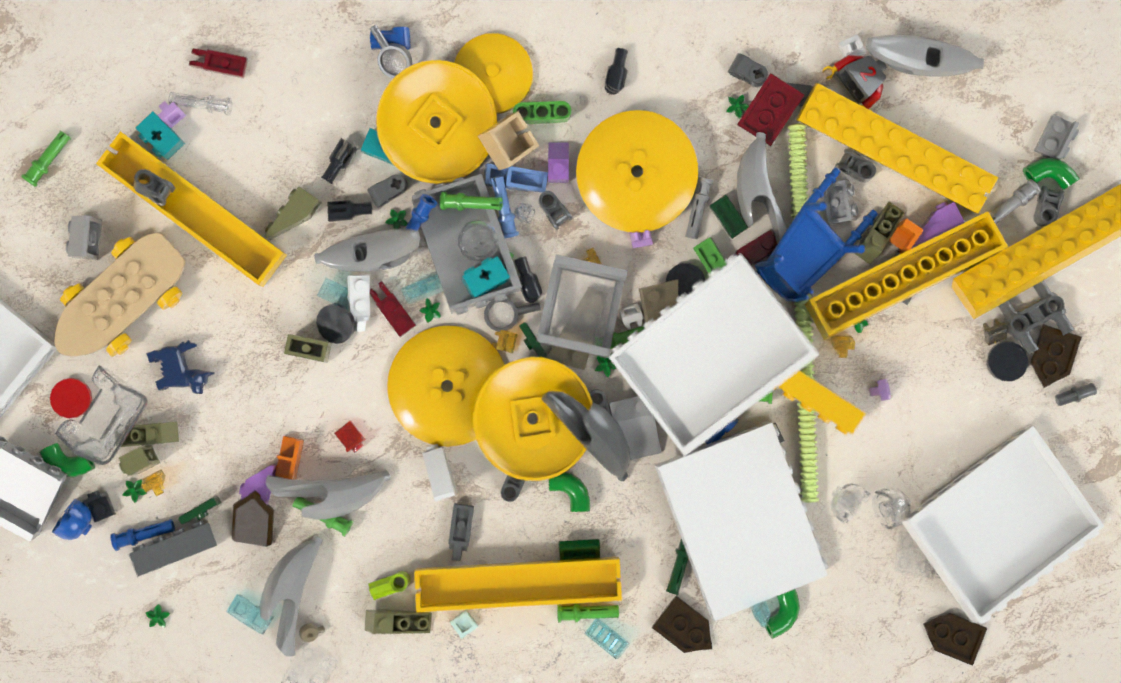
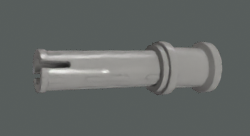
[685,177,713,239]
[990,179,1042,224]

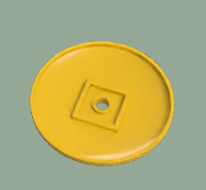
[376,60,497,184]
[576,110,698,233]
[387,326,505,447]
[473,357,593,481]

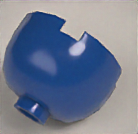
[52,499,92,540]

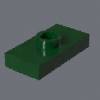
[709,195,749,239]
[519,322,547,358]
[178,496,222,525]
[559,539,600,560]

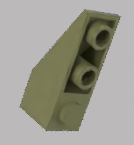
[264,187,322,240]
[854,202,905,264]
[114,421,179,448]
[365,609,432,634]

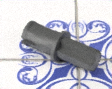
[1055,383,1097,406]

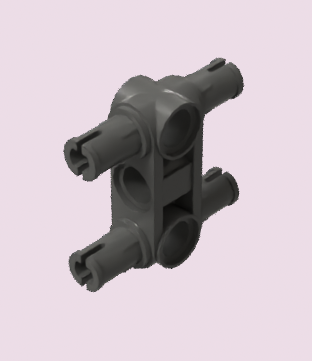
[998,280,1074,355]

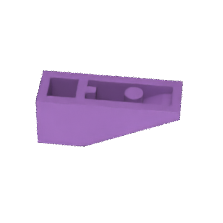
[911,201,965,249]

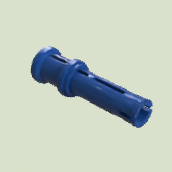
[405,194,437,231]
[110,519,175,551]

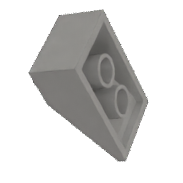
[609,396,662,460]

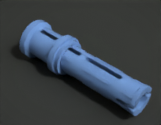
[491,176,519,238]

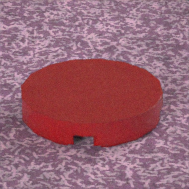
[50,378,92,419]

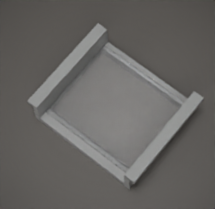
[537,254,628,358]

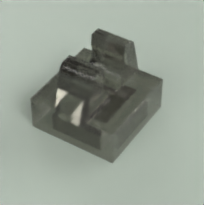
[983,318,1008,346]

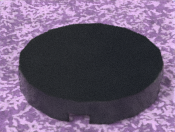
[666,263,705,298]
[316,303,355,344]
[986,342,1028,382]

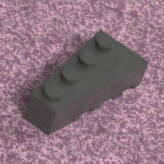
[129,521,217,577]

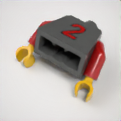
[822,55,886,110]

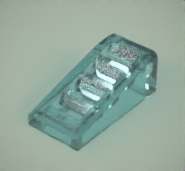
[750,601,770,627]
[584,619,630,659]

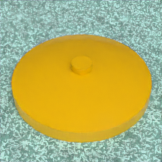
[454,33,533,114]

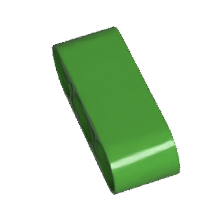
[513,101,571,124]

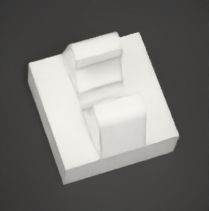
[838,34,866,57]
[619,303,643,330]

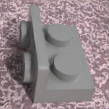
[1034,114,1079,160]
[823,180,858,225]

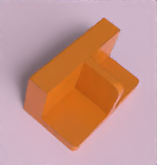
[890,218,923,254]
[275,436,304,480]

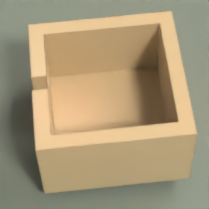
[478,111,539,170]

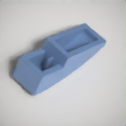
[483,163,548,193]

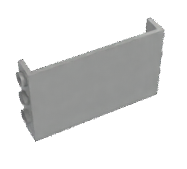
[412,174,522,315]

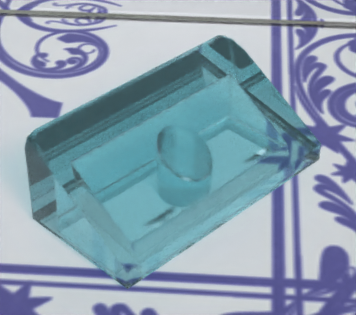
[401,274,443,304]

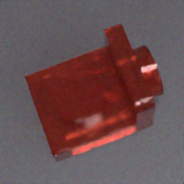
[334,421,366,453]

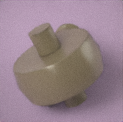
[299,623,325,642]

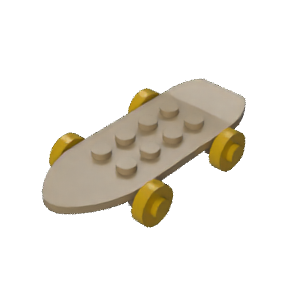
[54,233,185,357]

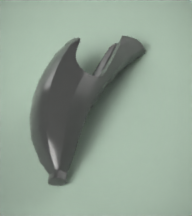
[542,391,630,482]

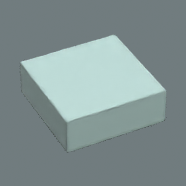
[450,609,478,639]

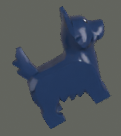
[146,340,215,394]

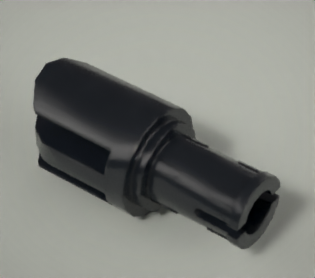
[605,48,628,95]
[321,138,358,184]
[327,200,373,222]
[514,257,542,303]

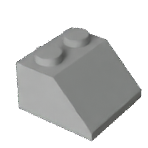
[66,215,102,260]

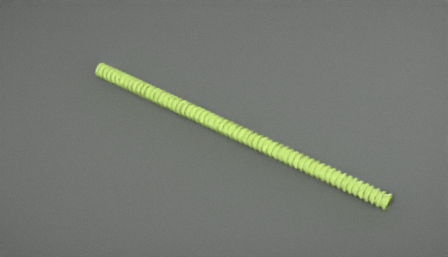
[788,124,819,502]

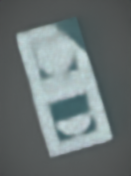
[317,278,348,310]
[226,594,274,634]

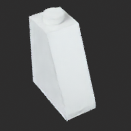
[422,444,458,501]

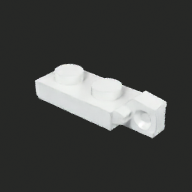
[348,275,370,332]

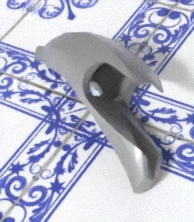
[866,35,984,77]
[737,132,788,244]
[315,229,420,272]
[266,470,390,520]
[260,535,323,656]

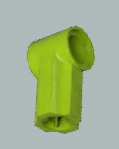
[368,571,411,600]

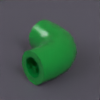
[1023,158,1080,191]
[39,443,95,477]
[549,472,590,512]
[764,589,800,639]

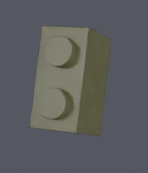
[284,334,332,363]
[119,445,160,476]

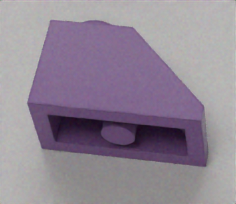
[548,142,569,183]
[239,464,277,505]

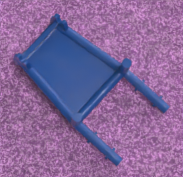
[755,167,878,302]

